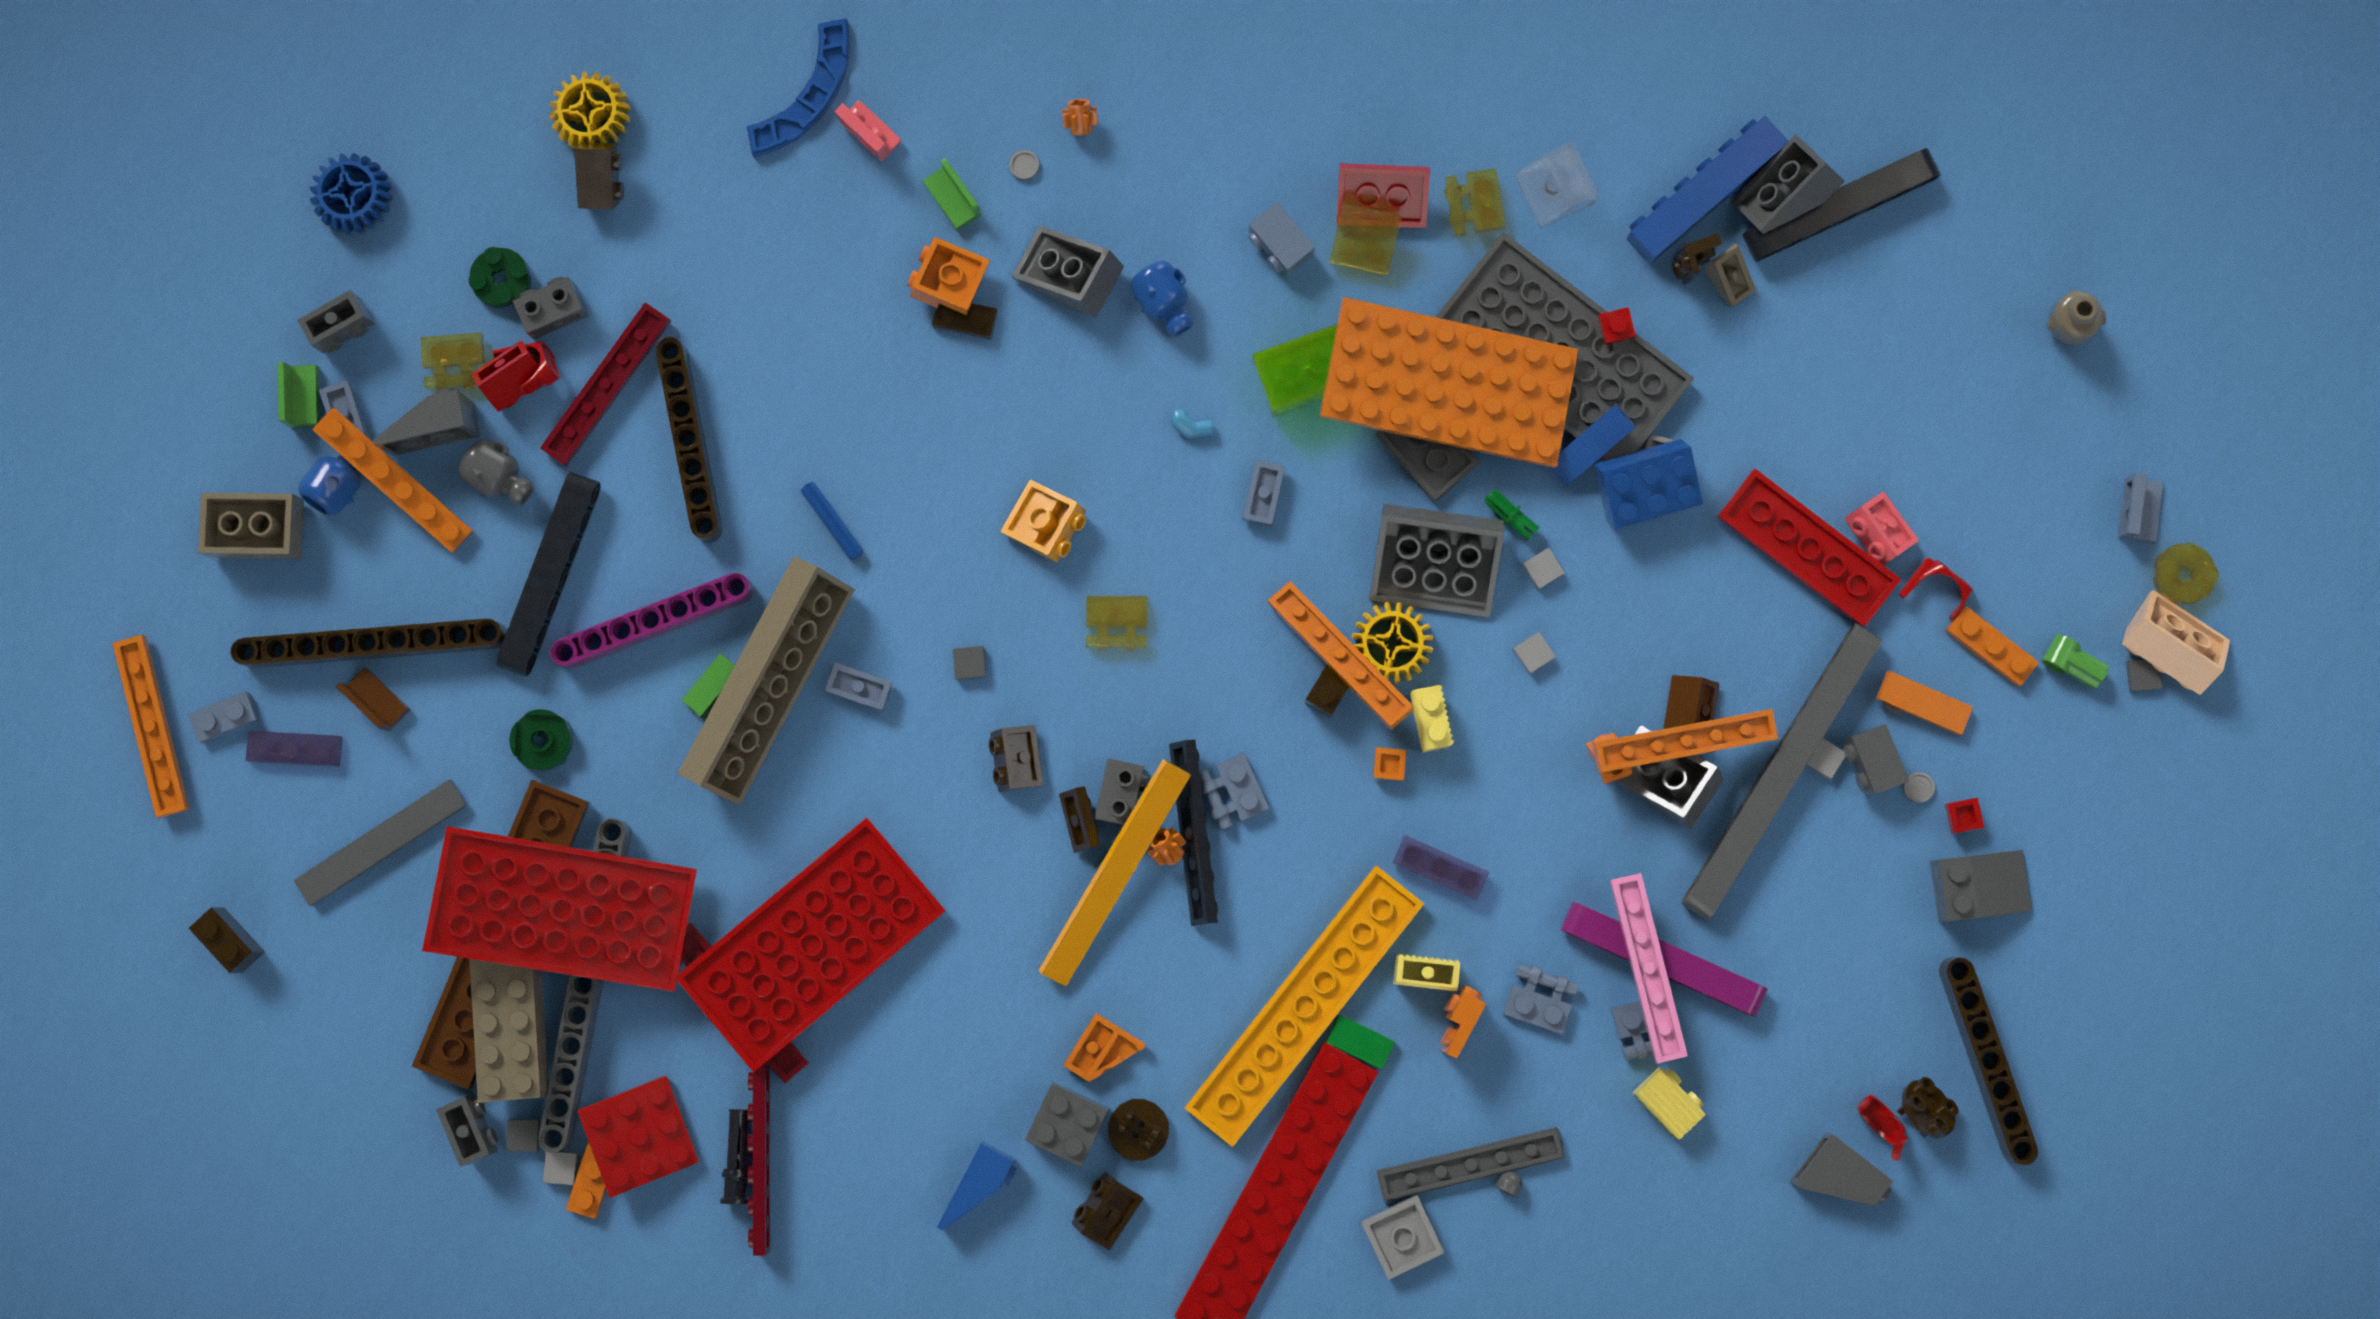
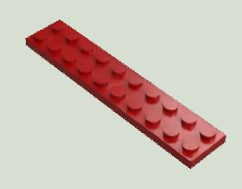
[1174,1042,1378,1319]

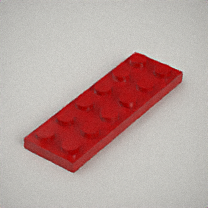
[1717,468,1901,628]

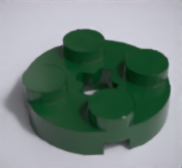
[468,247,532,309]
[509,709,573,771]

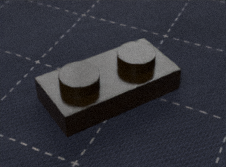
[932,303,998,340]
[1059,786,1100,853]

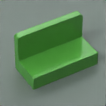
[923,158,982,232]
[277,362,320,428]
[682,653,735,720]

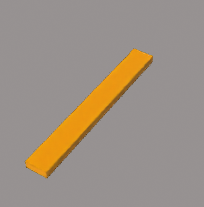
[1038,759,1191,986]

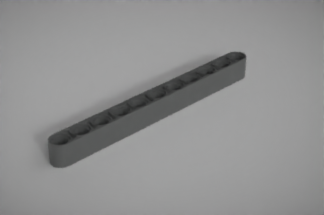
[1681,623,1882,920]
[539,818,631,1153]

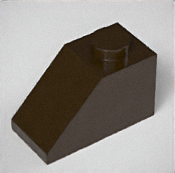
[1304,665,1349,718]

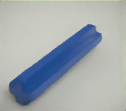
[801,482,863,560]

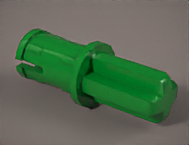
[1484,489,1540,541]

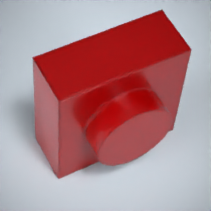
[1598,307,1636,345]
[1944,797,1984,834]

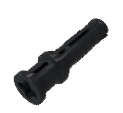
[720,1109,748,1204]

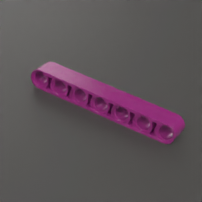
[550,573,754,669]
[1560,902,1768,1017]

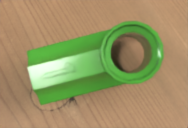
[2041,634,2109,689]

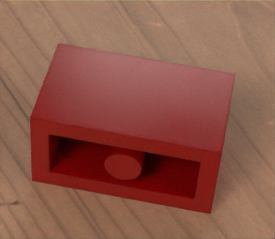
[472,340,540,412]

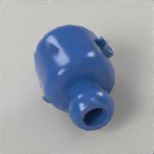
[1131,261,1193,337]
[298,454,361,516]

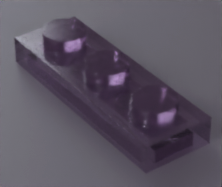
[245,731,343,767]
[1392,835,1489,901]

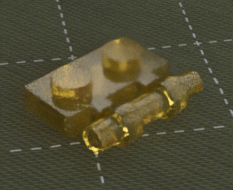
[1444,168,1505,237]
[420,332,485,390]
[1086,596,1147,651]

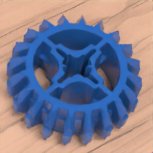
[309,153,393,234]

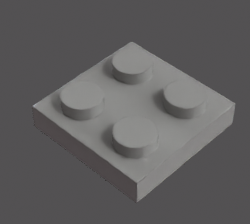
[1361,1195,1444,1280]

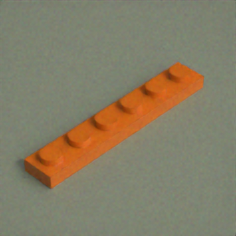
[312,407,474,553]
[1268,581,1414,730]
[112,635,190,818]
[1592,709,1778,773]

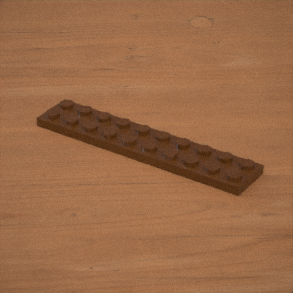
[412,779,590,1089]

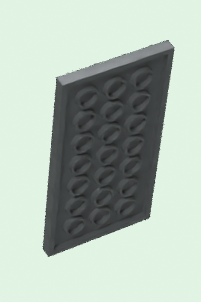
[1436,232,1694,461]

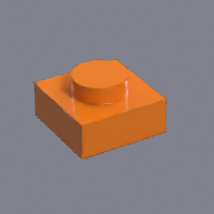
[1373,747,1406,781]

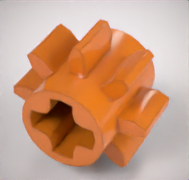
[1062,99,1098,136]
[1147,827,1187,866]

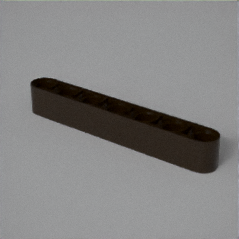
[656,337,722,543]
[1939,957,2038,1165]

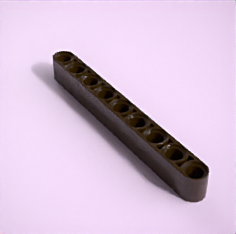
[230,618,507,668]

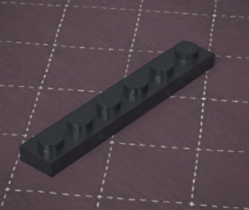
[1169,739,1218,926]

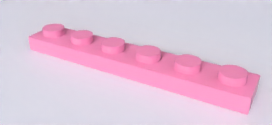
[1609,873,1688,1064]

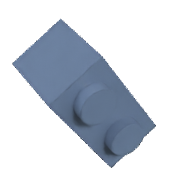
[1248,202,1315,277]

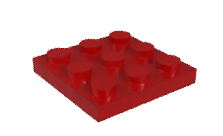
[577,1075,699,1198]

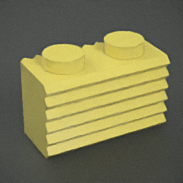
[1410,685,1454,753]
[1393,954,1460,991]
[1632,1067,1706,1140]

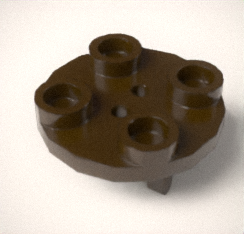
[1897,1077,1959,1139]
[1108,1098,1169,1161]

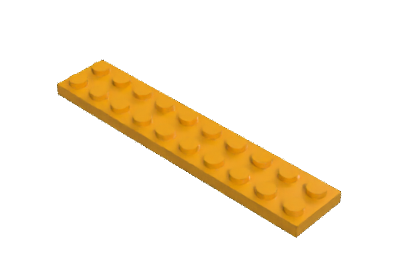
[1184,865,1424,1147]

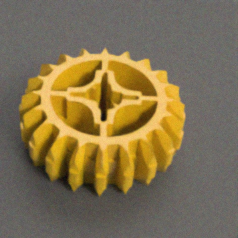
[549,71,631,149]
[1351,602,1433,684]

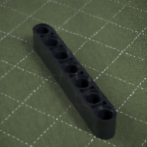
[1742,148,1941,262]
[496,472,601,677]

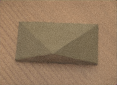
[1704,243,1756,307]

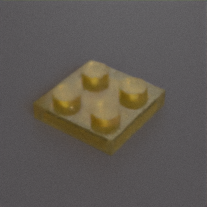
[1329,202,1402,276]

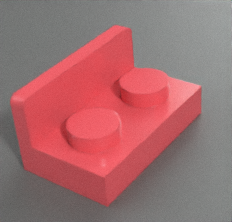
[834,101,901,162]
[1845,491,1919,565]

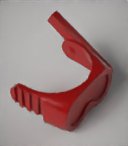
[492,341,561,395]
[1898,558,1974,620]
[1857,1095,1908,1161]

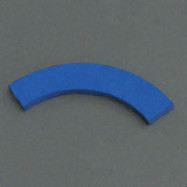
[747,18,850,157]

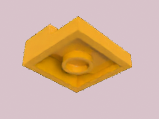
[1000,480,1087,563]

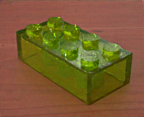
[1252,324,1337,418]

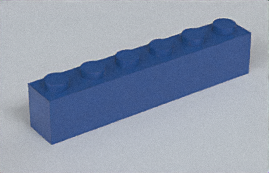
[1627,116,1789,265]

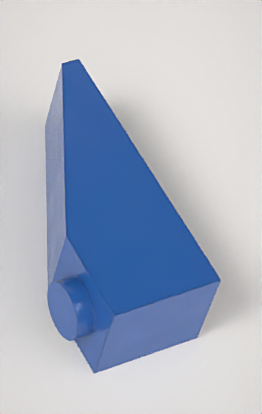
[937,1141,1018,1230]

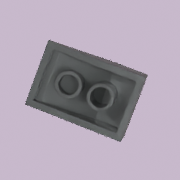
[1731,134,1845,234]
[1011,226,1124,318]
[373,388,480,456]
[1615,725,1724,830]
[1930,850,2032,922]

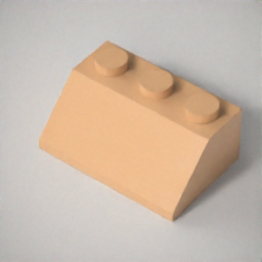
[2122,590,2230,695]

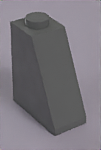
[1789,1133,1893,1206]

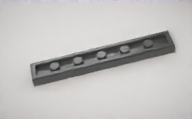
[294,779,468,906]
[1376,1127,1565,1202]

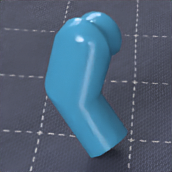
[1170,409,1213,439]

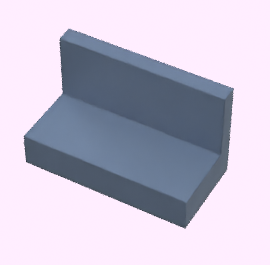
[2118,473,2163,543]

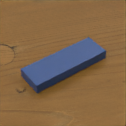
[1550,404,1636,487]

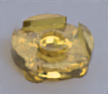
[2153,542,2219,604]

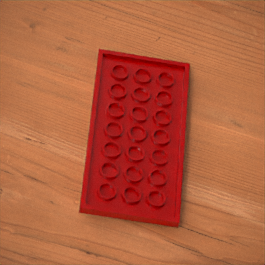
[675,817,946,1073]
[422,826,697,992]

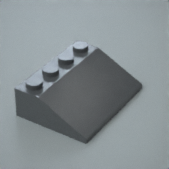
[1369,503,1505,617]

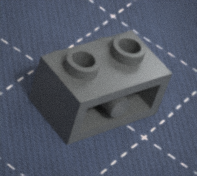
[513,277,589,340]
[297,290,375,353]
[1843,724,1909,796]
[1095,758,1149,826]
[436,1095,499,1167]

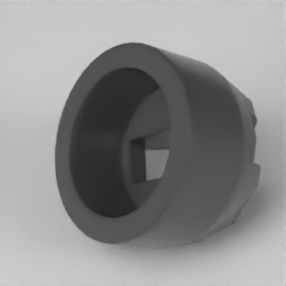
[1495,1172,1523,1198]

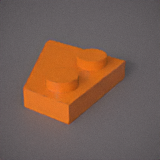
[1063,1013,1146,1082]

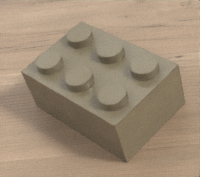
[198,493,304,559]

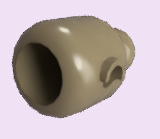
[2047,290,2106,345]

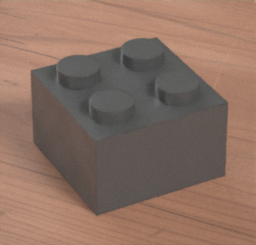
[1025,1082,1109,1167]

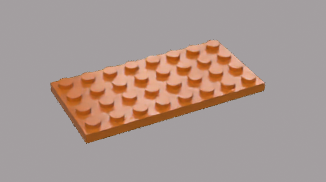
[1319,297,1579,468]

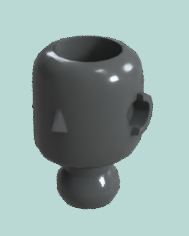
[458,440,534,505]

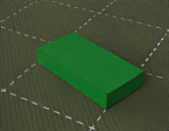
[1326,1014,1395,1069]

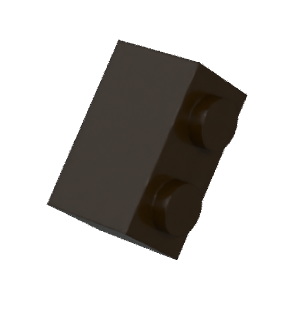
[574,142,624,209]
[188,907,265,973]

